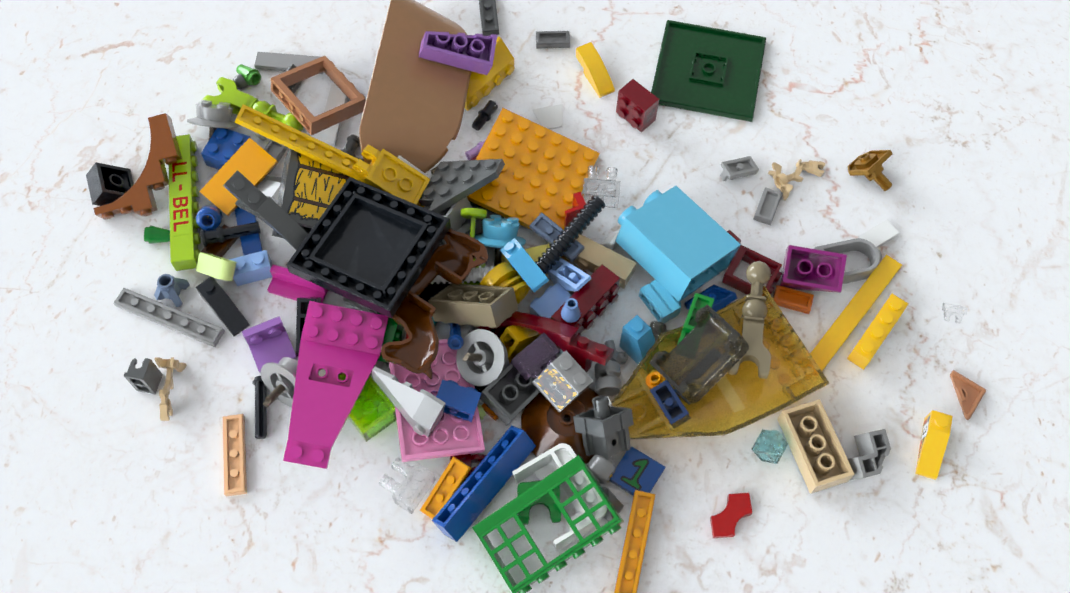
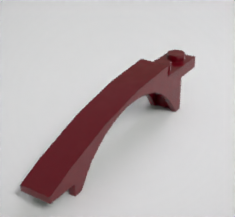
[472,311,614,373]

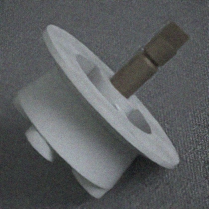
[187,100,239,141]
[456,329,509,386]
[260,357,298,407]

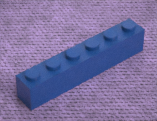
[432,425,536,542]

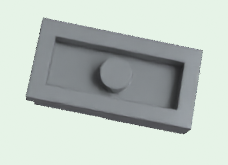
[720,156,759,181]

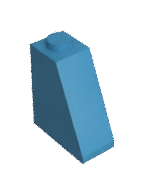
[619,315,661,373]

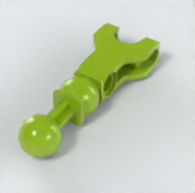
[202,77,304,131]

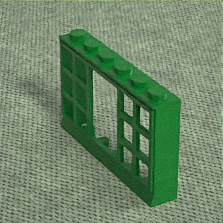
[472,455,624,593]

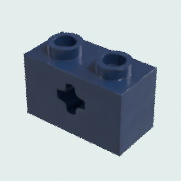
[650,380,691,429]

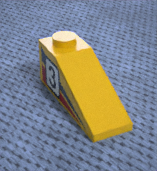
[915,410,953,480]

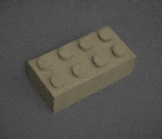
[428,283,518,328]

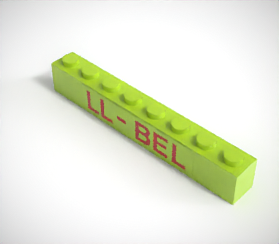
[168,134,201,271]

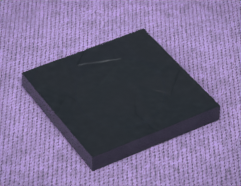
[286,177,451,318]

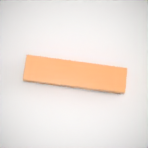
[223,414,247,497]

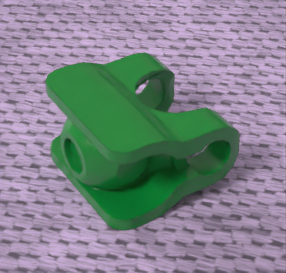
[517,481,561,525]

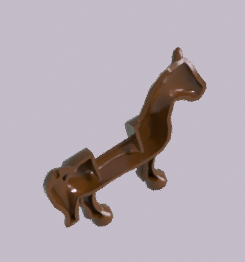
[381,229,488,379]

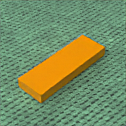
[420,457,472,519]

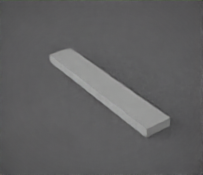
[113,288,225,347]

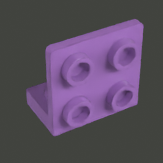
[242,316,297,372]

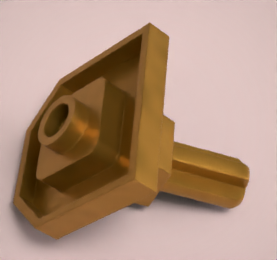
[847,150,893,191]

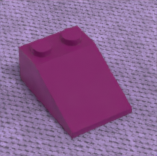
[780,245,847,293]

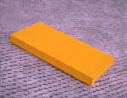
[199,138,278,217]

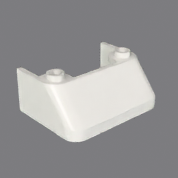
[512,443,607,551]

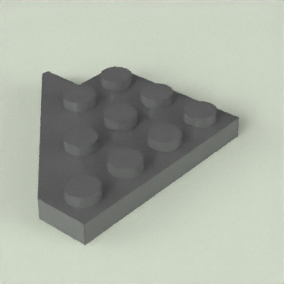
[419,159,505,214]

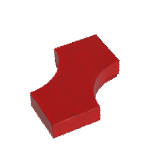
[710,493,752,538]

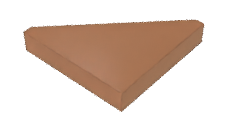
[950,370,986,420]

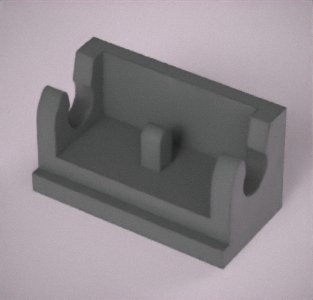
[124,358,163,394]

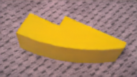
[576,42,615,98]

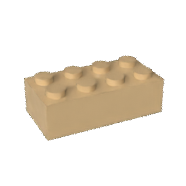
[777,399,855,494]

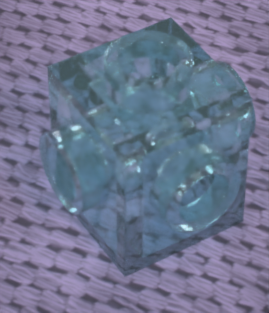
[752,429,788,464]

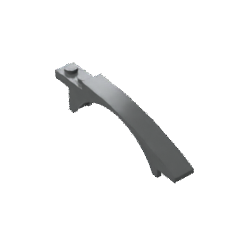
[223,170,308,250]

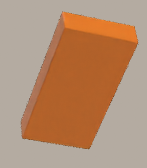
[772,285,814,314]

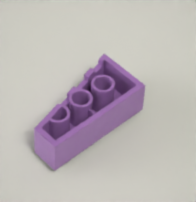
[419,31,497,75]

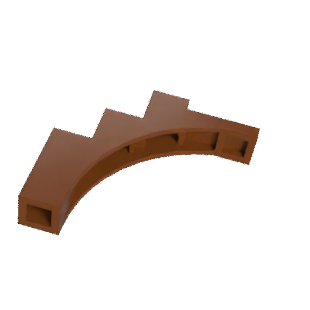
[93,113,182,219]

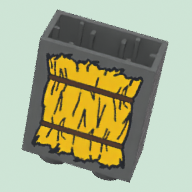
[272,149,365,238]

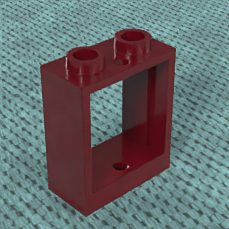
[722,245,782,298]

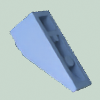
[548,257,592,291]

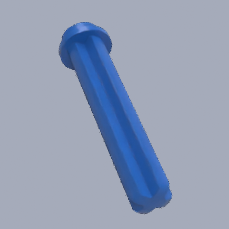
[447,323,464,350]

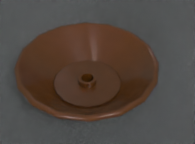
[521,387,599,464]

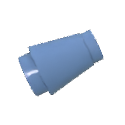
[561,298,581,323]

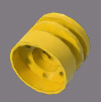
[479,262,530,304]

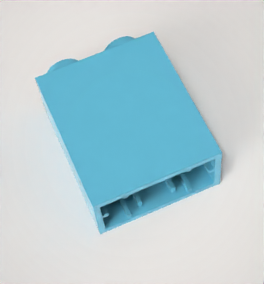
[615,186,741,302]

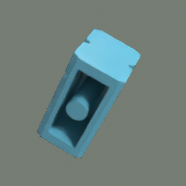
[639,280,681,325]

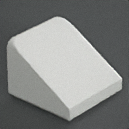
[601,230,620,251]

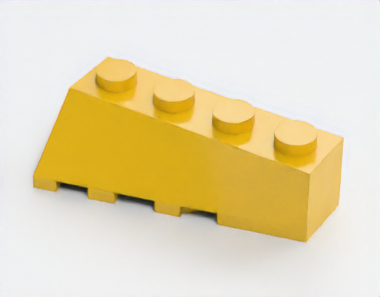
[464,36,515,111]

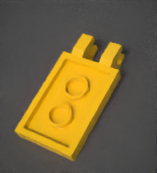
[352,144,430,205]

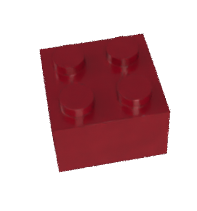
[616,79,659,132]

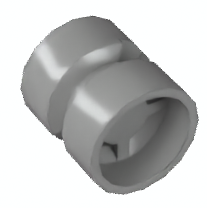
[594,361,622,396]

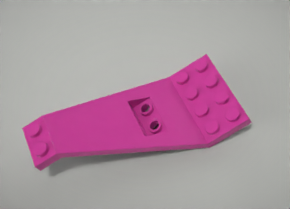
[283,301,389,469]

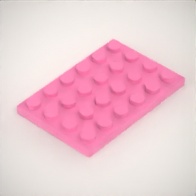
[389,337,485,462]

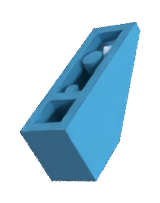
[500,238,549,293]

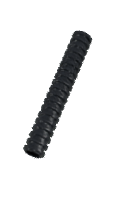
[535,195,605,274]

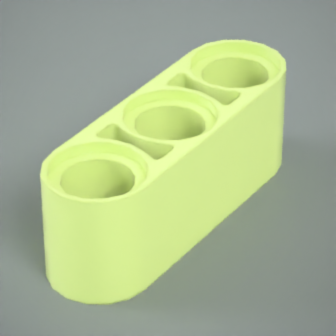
[196,252,237,281]

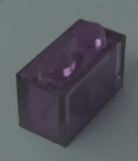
[511,333,560,381]

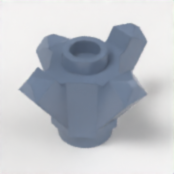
[154,274,190,307]

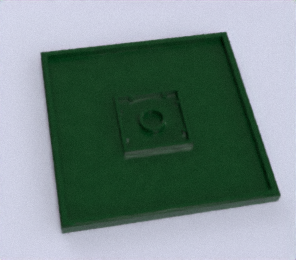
[651,20,766,122]

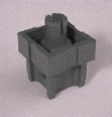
[573,396,634,460]

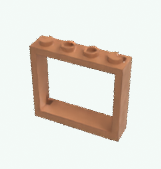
[271,56,366,135]

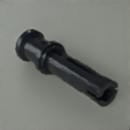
[200,221,261,247]

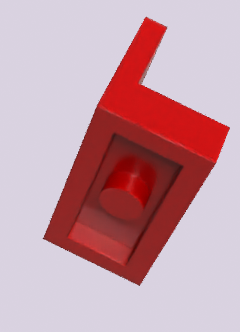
[564,192,586,230]

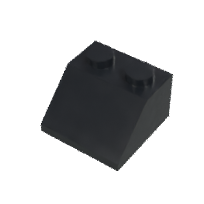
[86,162,134,206]

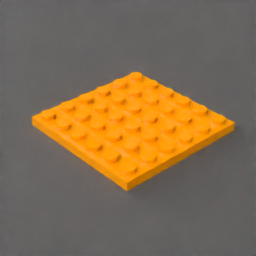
[467,108,600,230]

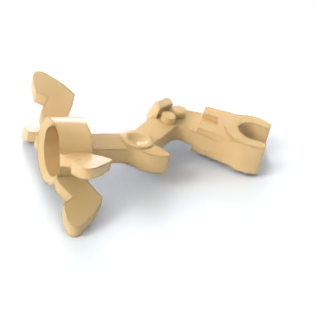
[768,159,825,201]
[154,357,187,421]

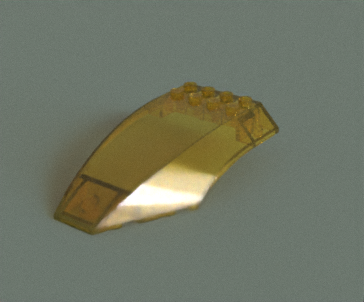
[611,286,829,439]

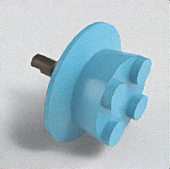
[475,215,526,266]

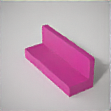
[267,264,328,303]

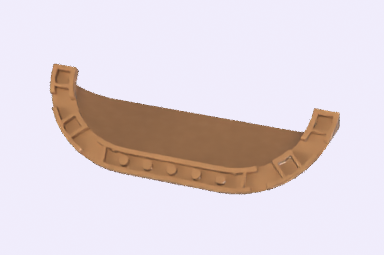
[359,0,471,173]

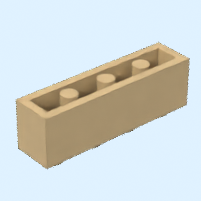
[561,235,636,289]

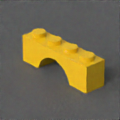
[847,294,909,370]

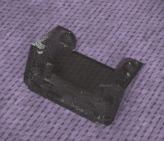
[649,305,749,404]

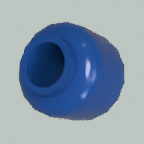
[196,205,223,231]

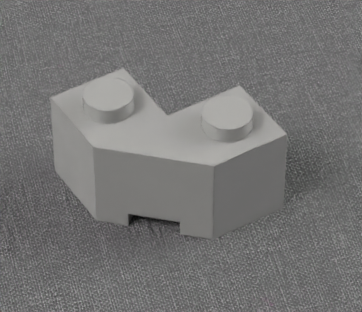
[848,429,891,480]

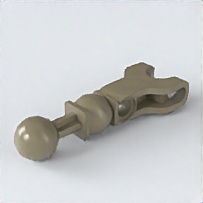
[728,261,771,379]

